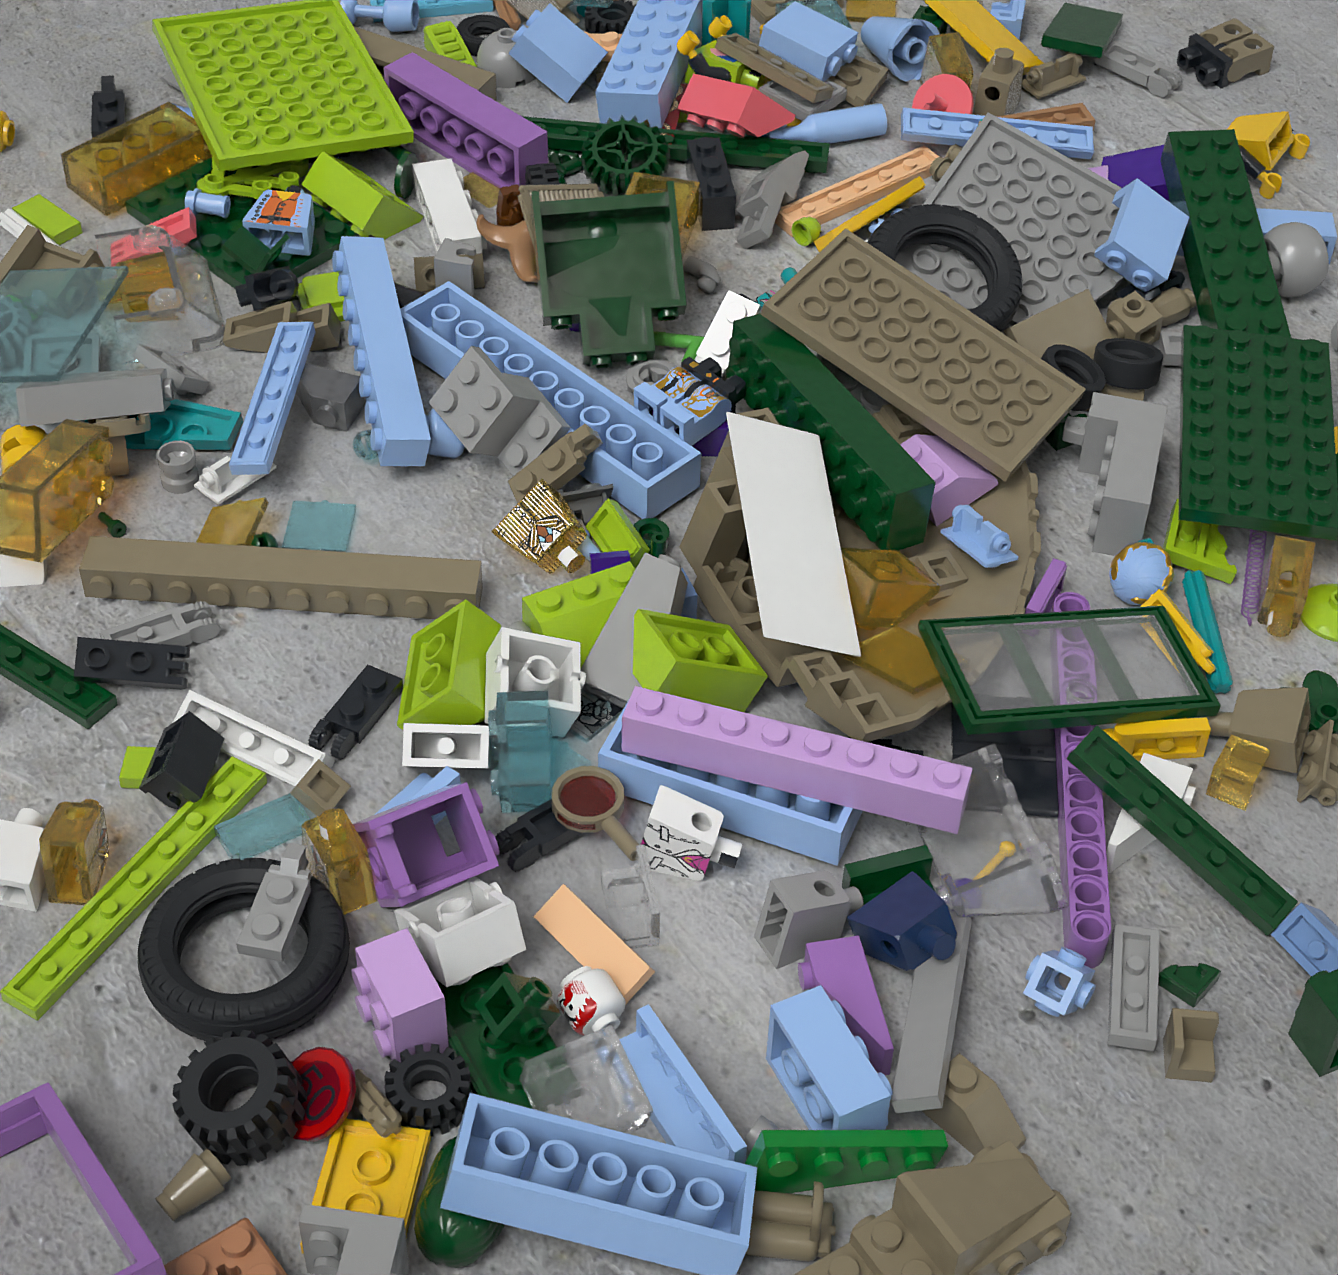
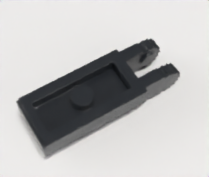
[308,664,403,760]
[495,782,612,872]

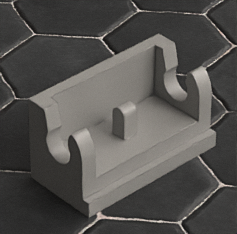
[434,238,478,300]

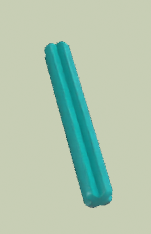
[1182,570,1233,694]

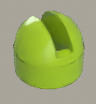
[792,216,821,246]

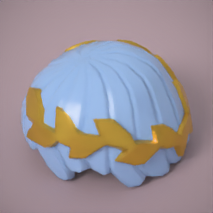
[1110,542,1174,606]

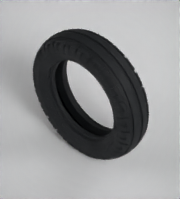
[867,204,1022,332]
[137,858,350,1041]

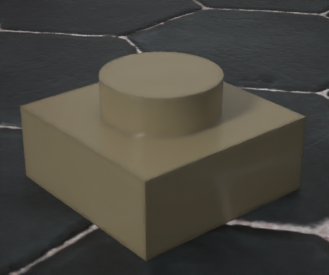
[290,759,351,821]

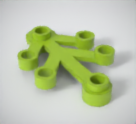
[197,157,309,199]

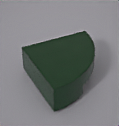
[1158,963,1221,1008]

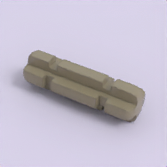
[353,1069,402,1138]

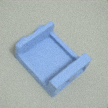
[1094,179,1189,292]

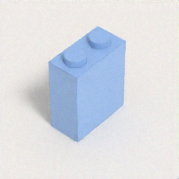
[759,1,858,81]
[508,3,608,103]

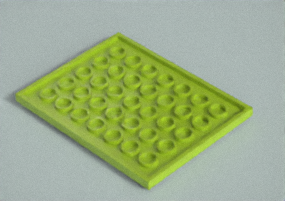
[152,0,414,171]

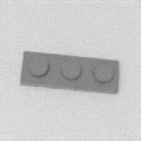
[1107,924,1160,1051]

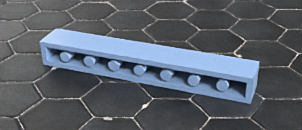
[332,236,431,466]

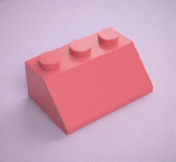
[677,73,796,138]

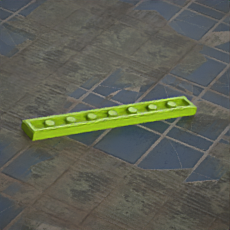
[0,756,267,1021]

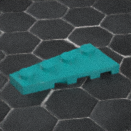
[75,399,243,450]

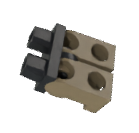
[1177,18,1274,89]

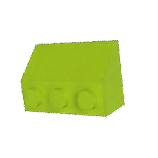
[301,151,424,240]
[522,561,636,669]
[397,599,501,730]
[633,609,768,712]

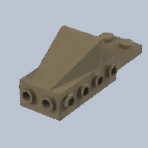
[794,1140,1072,1275]

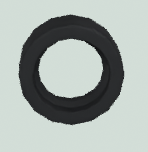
[1093,338,1164,390]
[1040,344,1106,411]

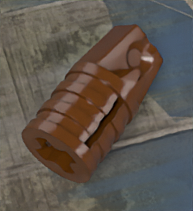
[496,184,525,226]

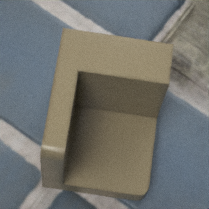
[1163,1008,1219,1083]

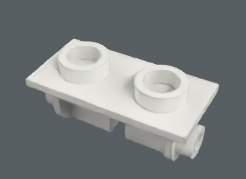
[194,456,276,505]

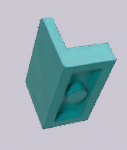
[701,0,751,47]

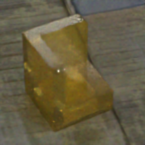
[1206,734,1270,811]

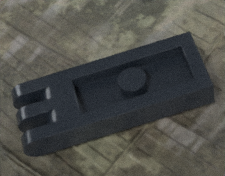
[74,637,190,690]

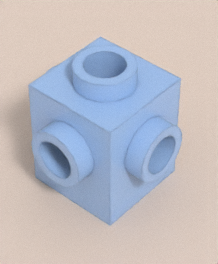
[1023,947,1096,1017]

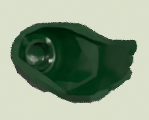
[414,1136,505,1268]

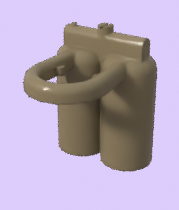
[745,1181,836,1261]

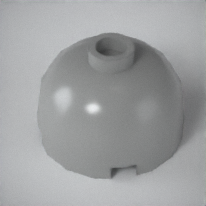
[476,28,536,88]

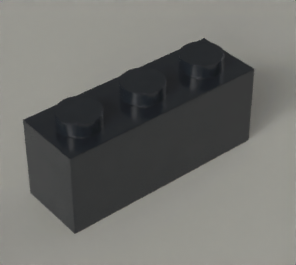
[686,137,736,231]

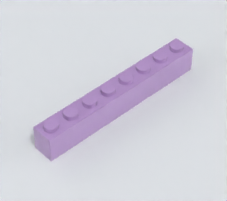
[621,686,973,834]

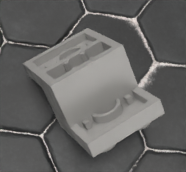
[429,346,571,476]
[298,1204,410,1275]

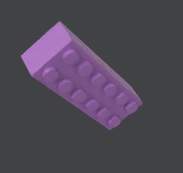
[384,52,548,190]

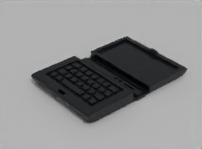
[951,696,1058,817]

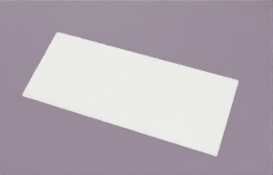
[726,412,861,657]

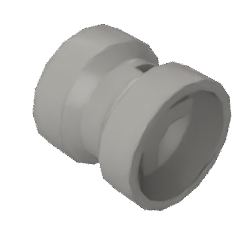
[157,441,199,494]

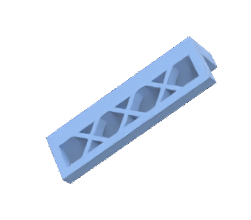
[608,1004,747,1164]

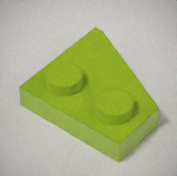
[1163,498,1237,584]

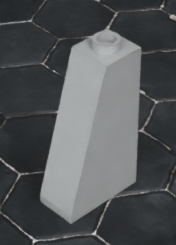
[16,368,175,426]
[578,553,688,709]

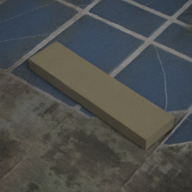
[715,33,834,103]

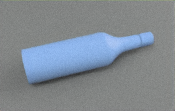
[767,103,887,144]

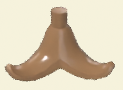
[476,215,538,283]

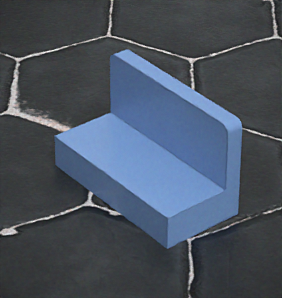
[1271,903,1338,976]

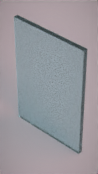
[0,266,129,383]

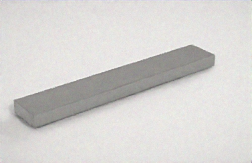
[891,909,972,1113]

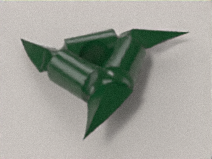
[548,150,583,177]

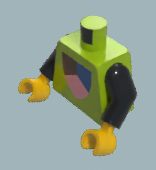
[677,15,765,90]

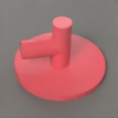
[912,74,974,114]

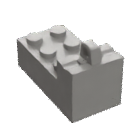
[1063,392,1168,556]

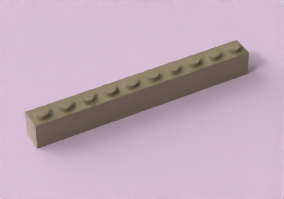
[79,536,483,619]

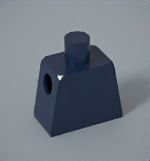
[847,872,957,971]

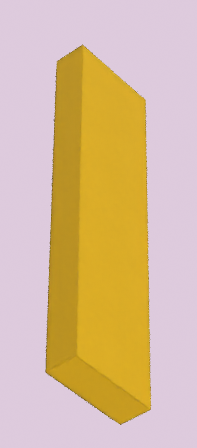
[813,176,926,252]

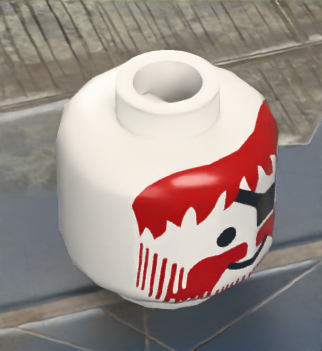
[557,966,626,1037]

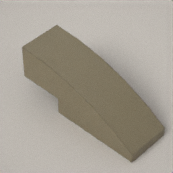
[223,301,341,353]

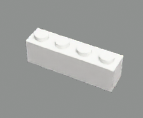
[412,158,487,255]

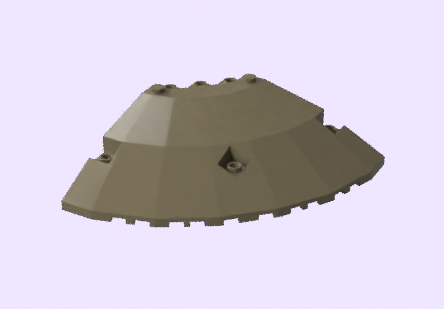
[679,404,1041,742]

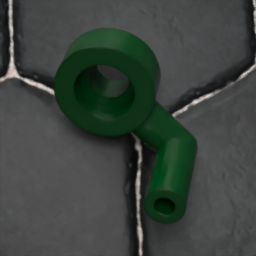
[633,518,670,558]

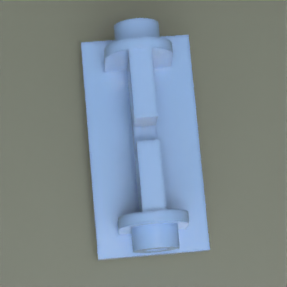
[940,505,1018,568]

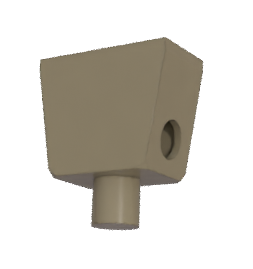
[1208,687,1311,773]

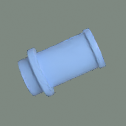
[185,188,231,218]

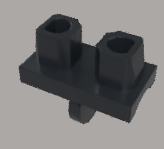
[235,266,299,311]

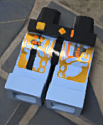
[634,357,746,446]

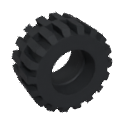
[172,1030,307,1166]

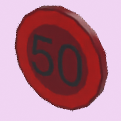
[291,1047,356,1142]

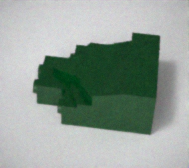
[531,181,687,369]

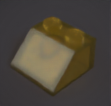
[840,547,941,630]

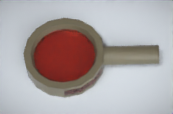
[552,766,644,861]

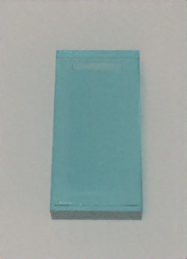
[214,793,313,860]

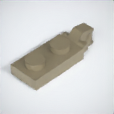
[508,424,603,513]

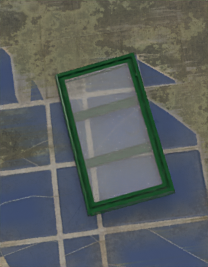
[918,606,1221,735]

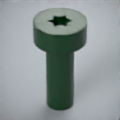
[98,512,127,538]

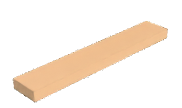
[775,146,939,237]

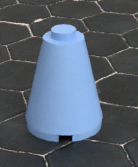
[861,16,941,82]

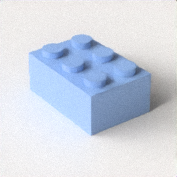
[766,985,893,1130]

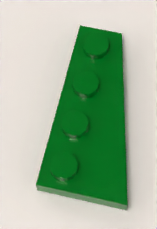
[745,1130,948,1193]

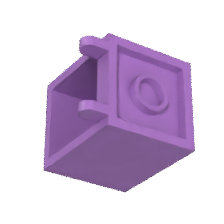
[349,782,499,908]

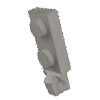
[236,843,311,962]

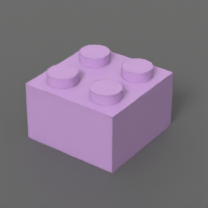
[351,928,449,1062]

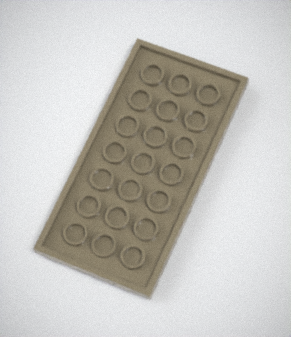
[761,228,1086,482]

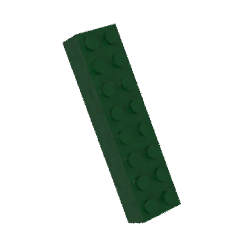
[1160,129,1291,338]
[726,313,936,555]

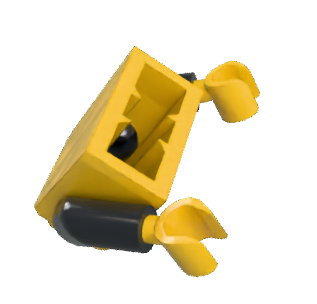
[1227,111,1310,199]

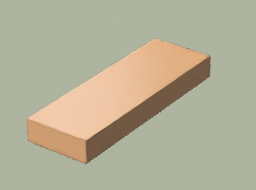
[534,884,655,1005]

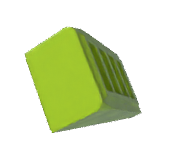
[424,21,477,67]

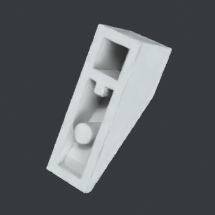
[1106,753,1196,873]

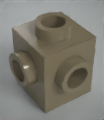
[1106,291,1163,345]

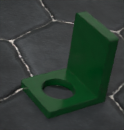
[221,226,290,274]

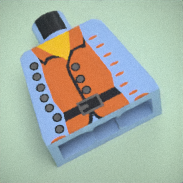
[243,185,315,256]

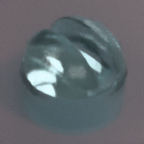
[352,429,378,460]

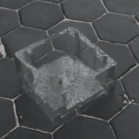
[519,1025,653,1134]

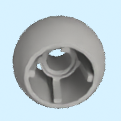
[1264,222,1329,298]

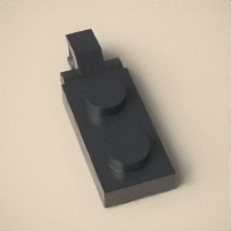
[91,75,126,142]

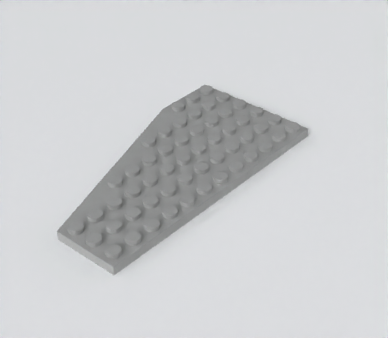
[816,112,1124,415]

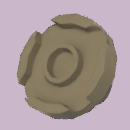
[73,413,151,477]

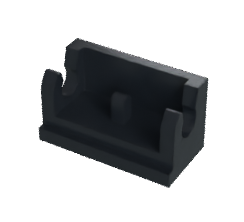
[139,711,225,809]

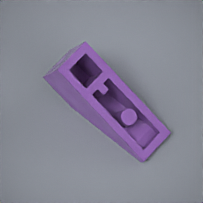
[798,936,894,1075]

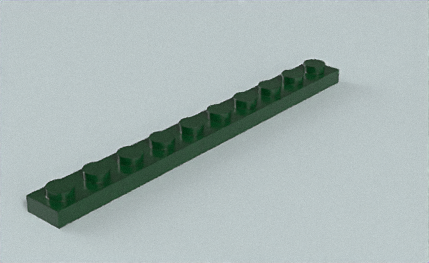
[522,116,830,173]

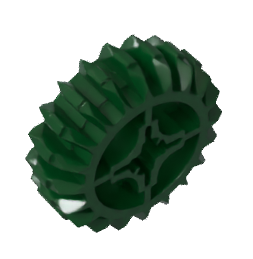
[581,115,670,196]

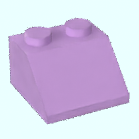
[900,434,998,526]

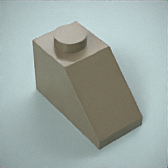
[922,1053,1026,1156]

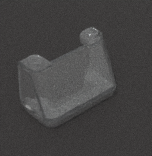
[905,743,1068,918]

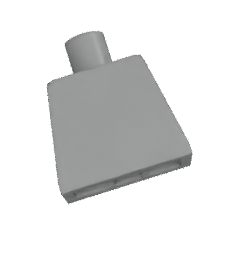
[754,870,863,969]

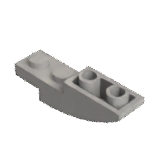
[736,151,809,249]

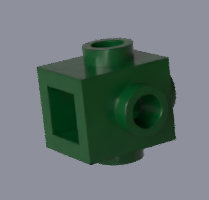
[475,972,561,1046]

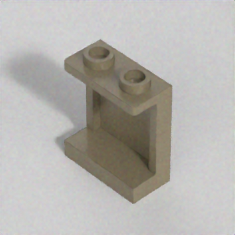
[0,225,107,324]

